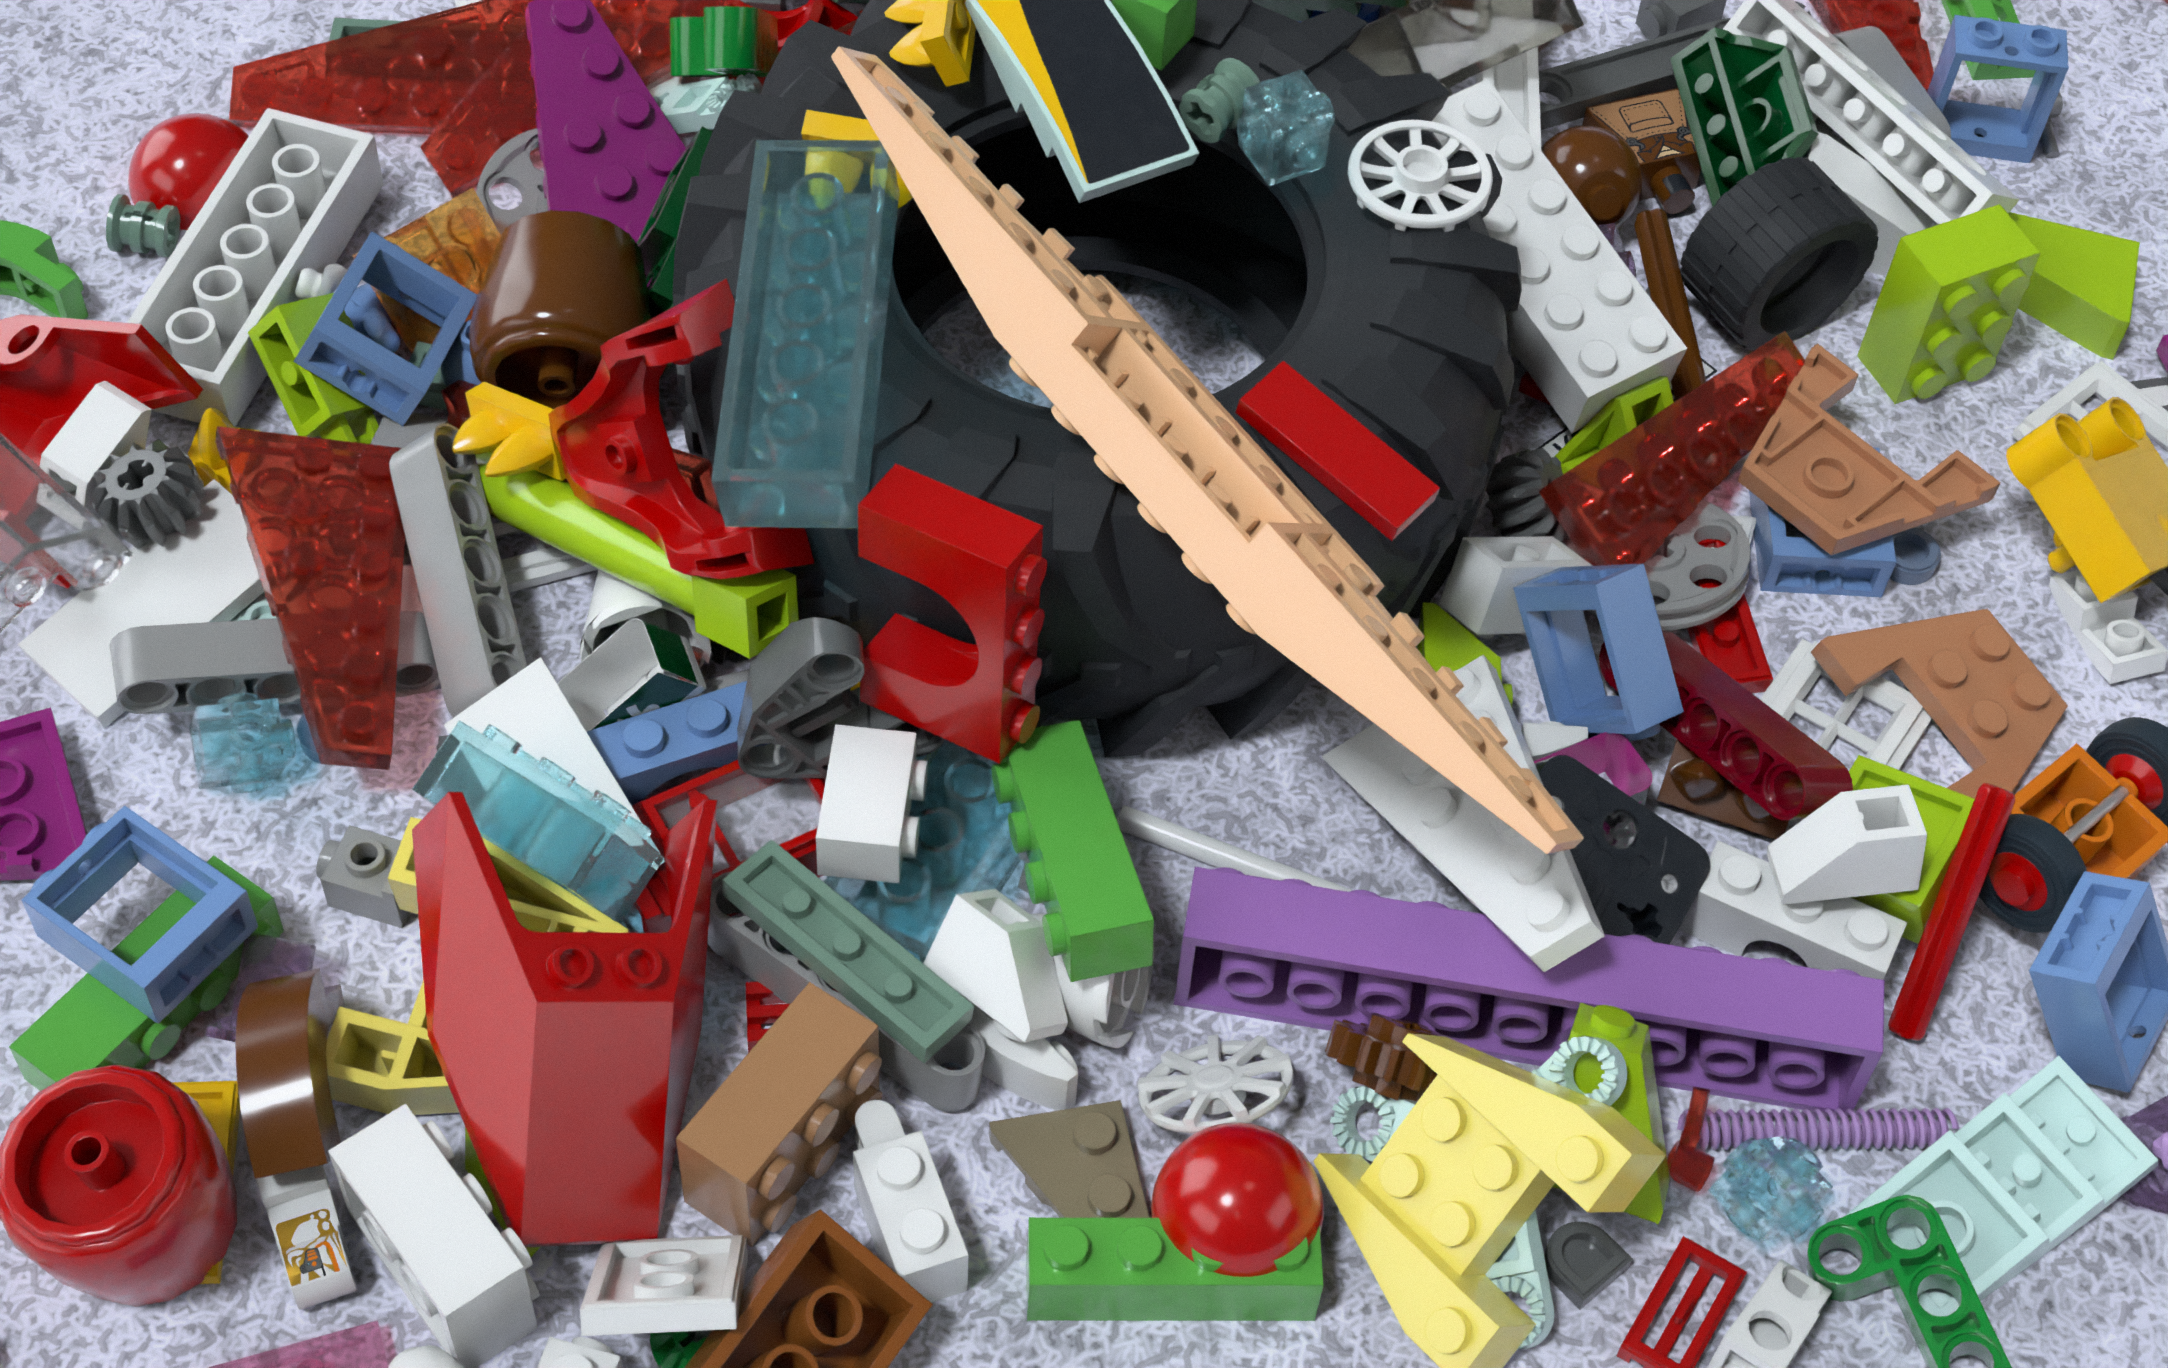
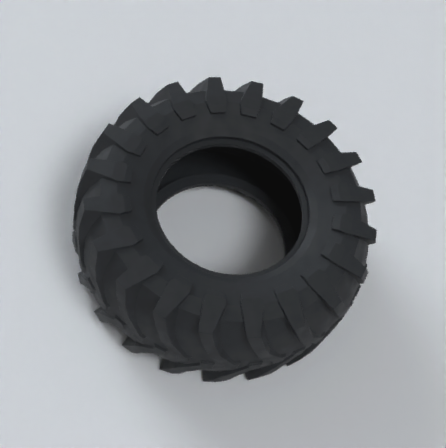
[673,0,1522,758]

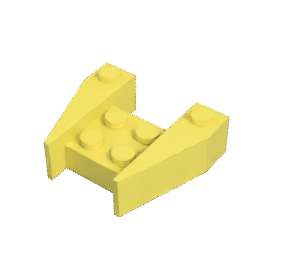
[326,817,629,1115]
[1313,1033,1667,1368]

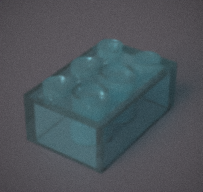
[412,720,665,924]

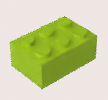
[1857,204,2041,404]

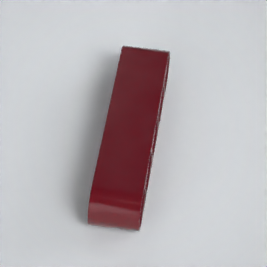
[1599,630,1853,820]

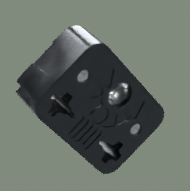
[1534,755,1710,945]

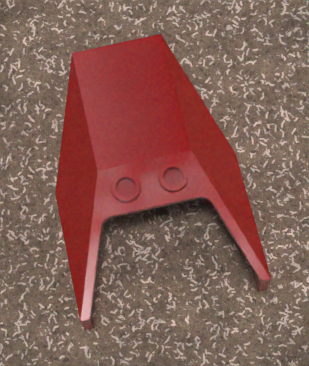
[0,314,203,589]
[412,792,717,1247]

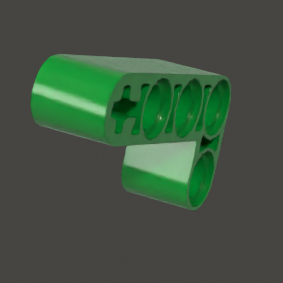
[670,6,778,77]
[1807,1195,2012,1368]

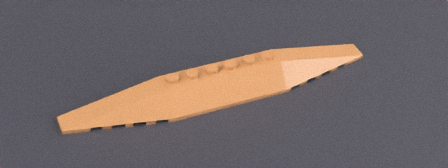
[831,46,1584,854]

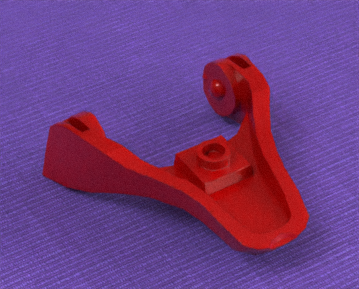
[548,278,814,579]

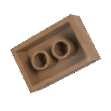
[676,982,882,1247]

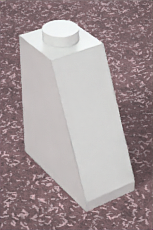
[1807,132,1933,277]

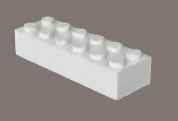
[1432,79,1687,433]
[127,108,384,427]

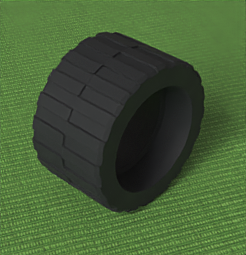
[1680,157,1879,351]

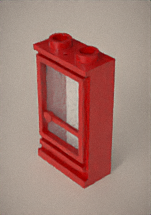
[619,760,826,933]

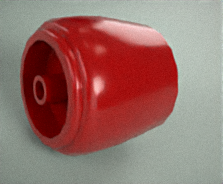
[0,1065,237,1307]

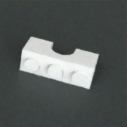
[1679,840,1907,980]

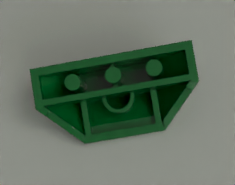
[1670,27,1819,207]

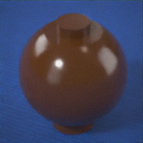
[1541,126,1642,236]

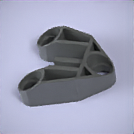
[737,617,945,778]

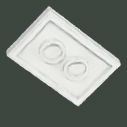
[580,1235,748,1336]

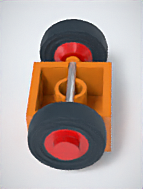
[1979,717,2168,933]

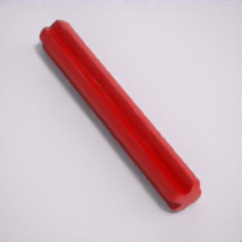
[1888,783,2015,1041]

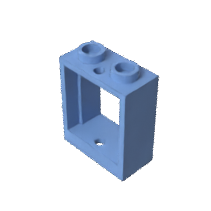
[1927,15,2069,163]
[293,231,477,426]
[1749,447,1897,597]
[1513,564,1684,741]
[21,805,258,1024]
[2029,871,2168,1093]

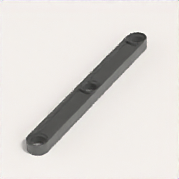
[1539,18,1731,130]

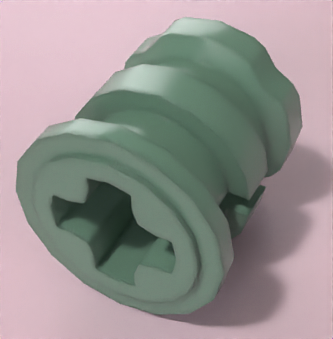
[1179,58,1266,143]
[106,194,180,258]

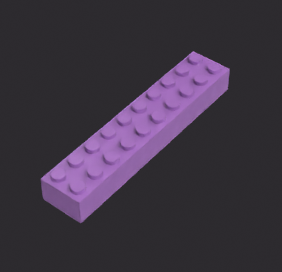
[1173,866,1885,1118]

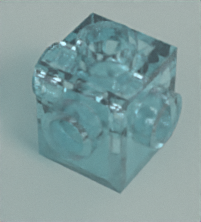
[1237,69,1335,186]
[189,693,296,793]
[1708,1136,1833,1242]

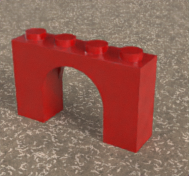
[858,463,1047,764]

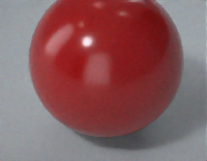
[128,113,249,230]
[1151,1122,1324,1277]

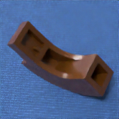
[235,968,346,1179]

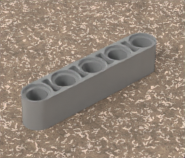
[389,423,527,718]
[109,611,440,714]
[708,871,985,1111]

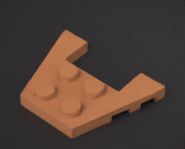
[1738,343,2001,555]
[1810,608,2068,799]

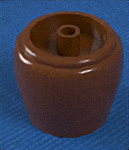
[470,210,651,409]

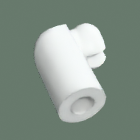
[295,264,347,300]

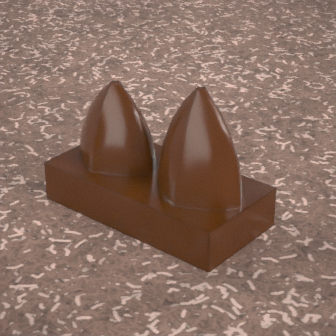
[1656,739,1789,840]

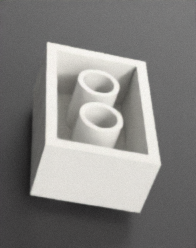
[328,1103,540,1368]

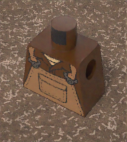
[1582,88,1701,214]

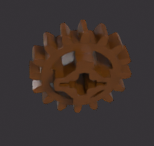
[1325,1013,1451,1102]

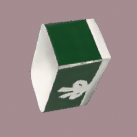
[558,618,707,732]

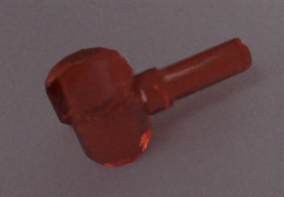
[1667,1087,1715,1192]

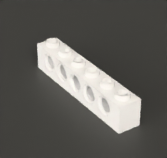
[1723,0,2020,224]

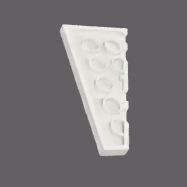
[1321,655,1605,972]

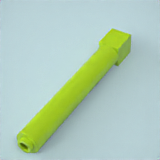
[475,452,799,659]

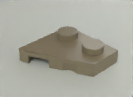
[988,1100,1149,1218]

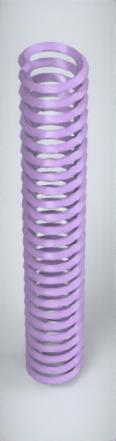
[1677,1108,1959,1151]

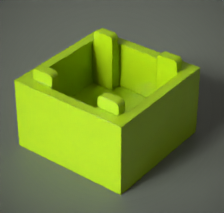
[1849,755,1974,944]

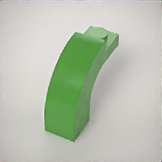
[0,220,89,319]

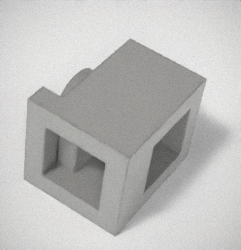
[316,825,411,928]

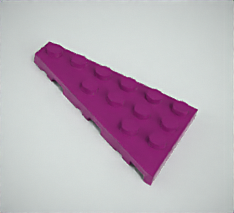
[525,0,686,277]

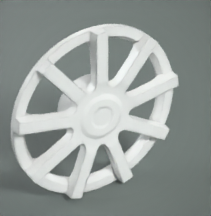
[1347,120,1493,232]
[1137,1034,1294,1133]

